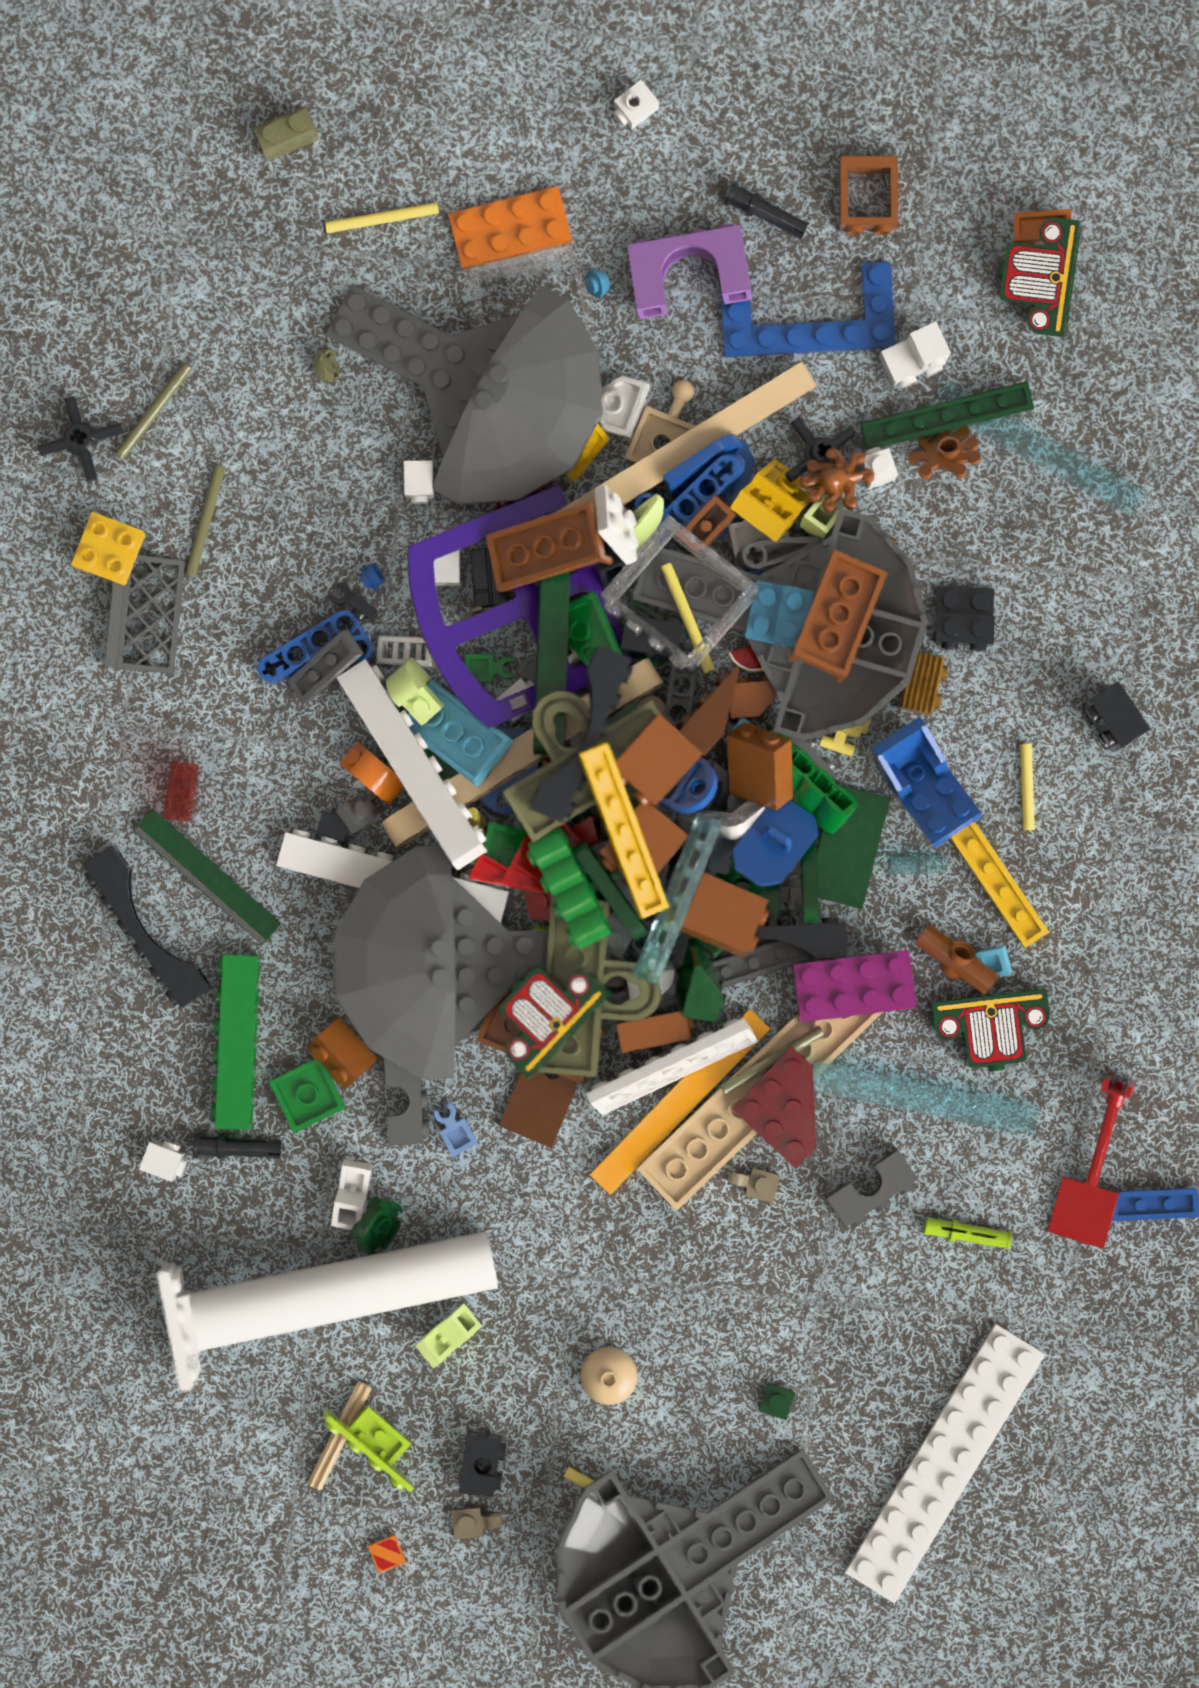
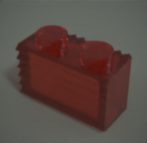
[163,761,203,824]

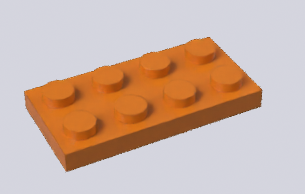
[448,186,573,270]

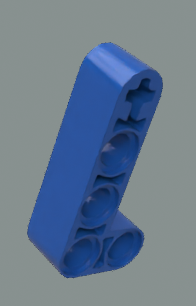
[634,452,745,540]
[257,611,374,684]

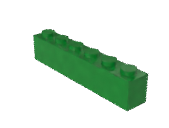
[210,955,260,1130]

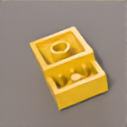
[730,459,817,542]

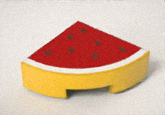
[728,645,764,673]

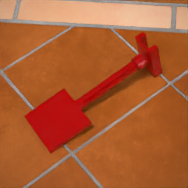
[1048,1073,1137,1249]

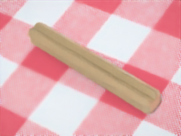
[308,1381,371,1490]

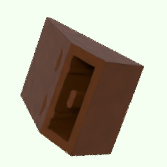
[676,667,740,758]

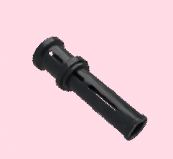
[723,181,809,239]
[193,1133,282,1160]

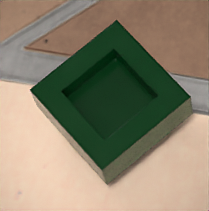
[758,1383,796,1421]

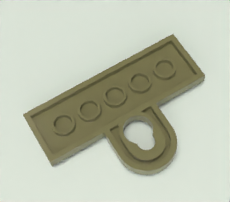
[502,691,660,842]
[539,897,662,1077]

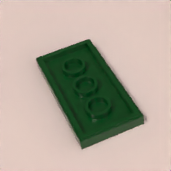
[817,784,891,909]

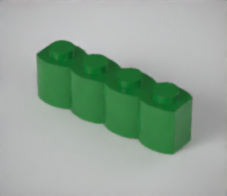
[770,727,858,834]
[526,828,613,949]

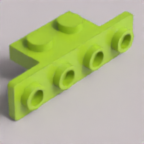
[323,1404,415,1493]

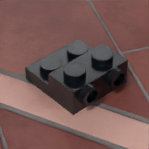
[934,586,995,651]

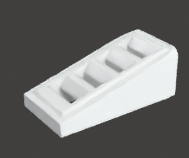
[376,635,436,668]

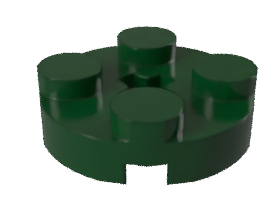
[351,1196,402,1255]

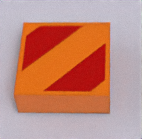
[368,1534,406,1573]

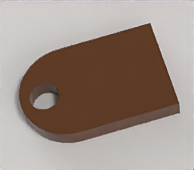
[498,1072,576,1148]

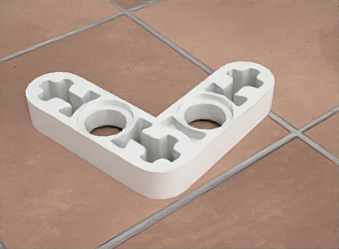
[676,801,767,840]

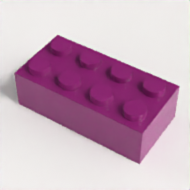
[791,950,917,1022]

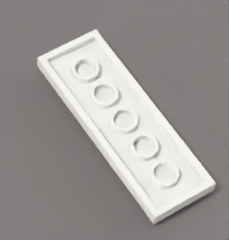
[586,1019,759,1115]

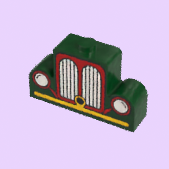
[997,218,1083,337]
[499,968,612,1079]
[929,989,1050,1071]

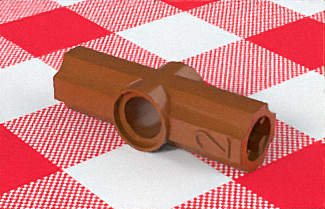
[915,924,999,996]

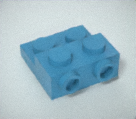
[745,581,815,648]

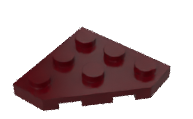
[732,1046,816,1169]

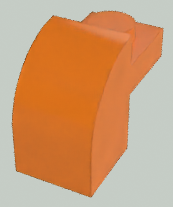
[339,742,404,805]

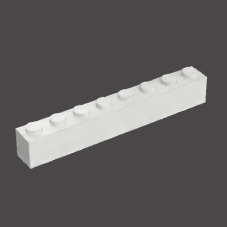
[336,659,487,870]
[276,829,510,923]

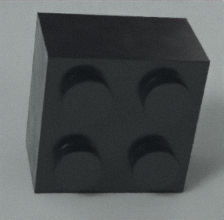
[1081,681,1151,753]

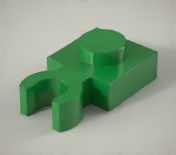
[465,653,514,683]

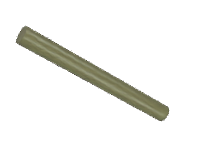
[115,362,192,460]
[185,465,225,578]
[720,1026,825,1095]

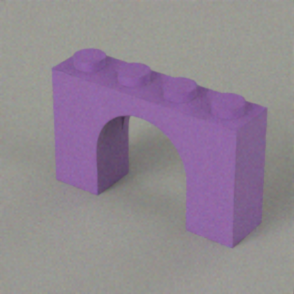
[627,224,753,320]

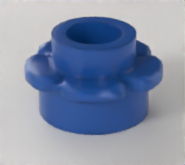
[359,563,385,590]

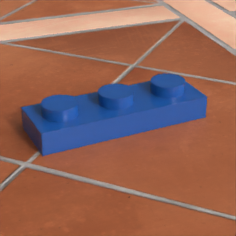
[1112,1188,1199,1221]

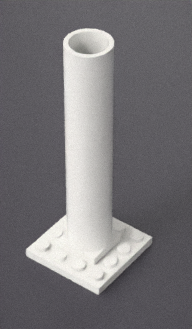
[157,1231,497,1392]

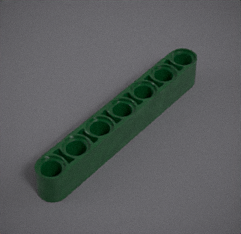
[533,571,570,755]

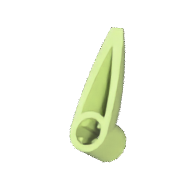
[633,494,664,555]

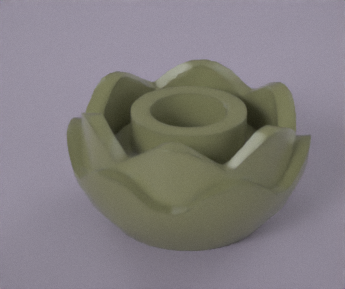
[313,347,340,383]

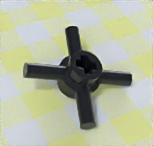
[38,396,124,482]
[785,416,856,483]

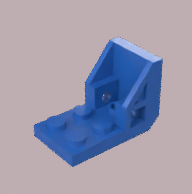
[871,716,982,848]

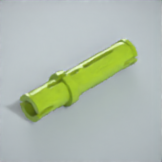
[923,1216,1012,1250]

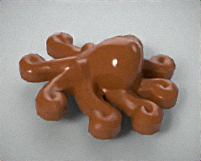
[908,427,981,479]
[800,448,874,513]

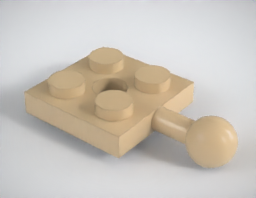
[624,380,695,464]

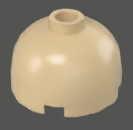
[580,1346,638,1405]

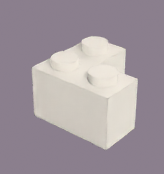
[879,322,951,388]

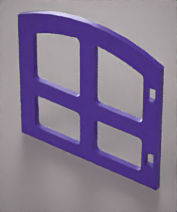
[407,485,637,729]

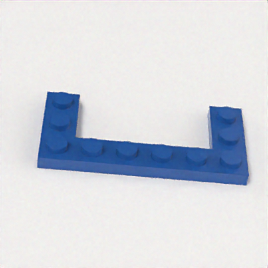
[720,262,896,358]

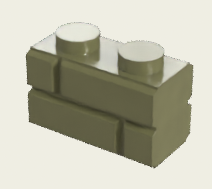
[253,106,320,162]

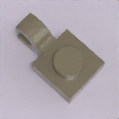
[727,1168,780,1203]
[451,1506,503,1540]

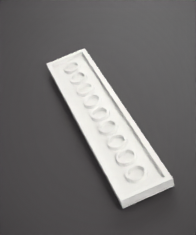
[845,1324,1045,1603]

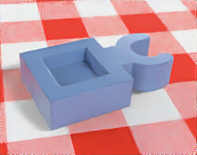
[434,1102,478,1157]

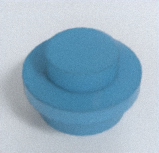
[585,269,610,298]

